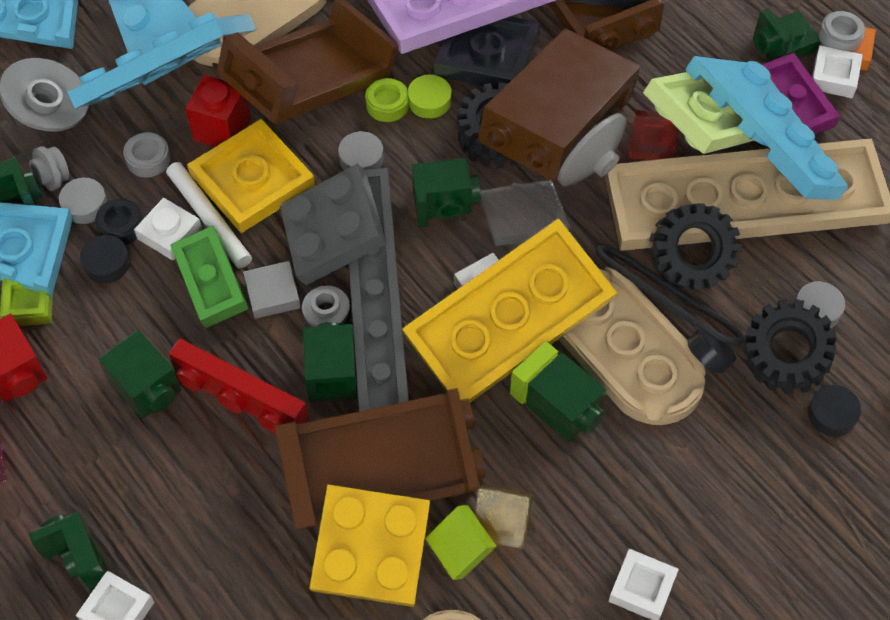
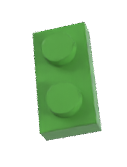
[170,226,249,328]

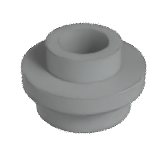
[29,146,69,191]
[302,286,350,327]

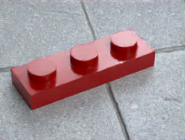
[169,338,309,434]

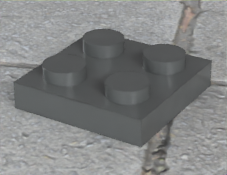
[280,164,386,285]

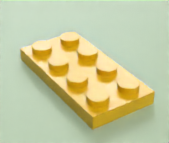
[402,218,617,402]

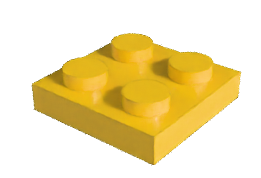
[187,119,315,234]
[309,484,430,607]

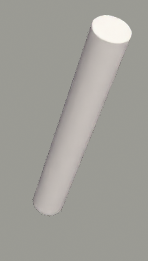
[166,162,252,269]

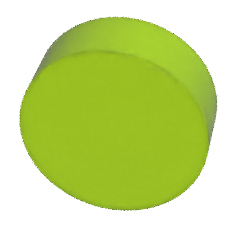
[408,74,451,119]
[365,78,409,122]

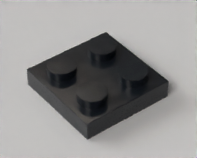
[434,16,541,89]

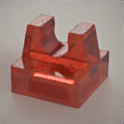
[629,110,679,160]

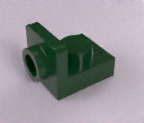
[753,9,821,61]
[29,512,107,592]

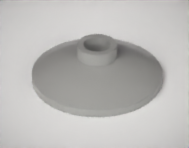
[0,58,89,132]
[557,113,627,187]

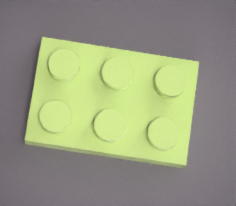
[643,72,755,154]

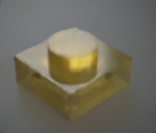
[475,485,533,549]

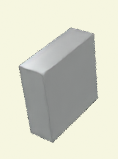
[243,261,301,319]

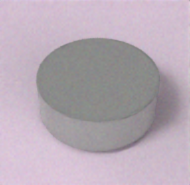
[819,11,866,52]
[338,131,384,170]
[123,132,171,178]
[59,178,108,224]
[794,281,845,329]

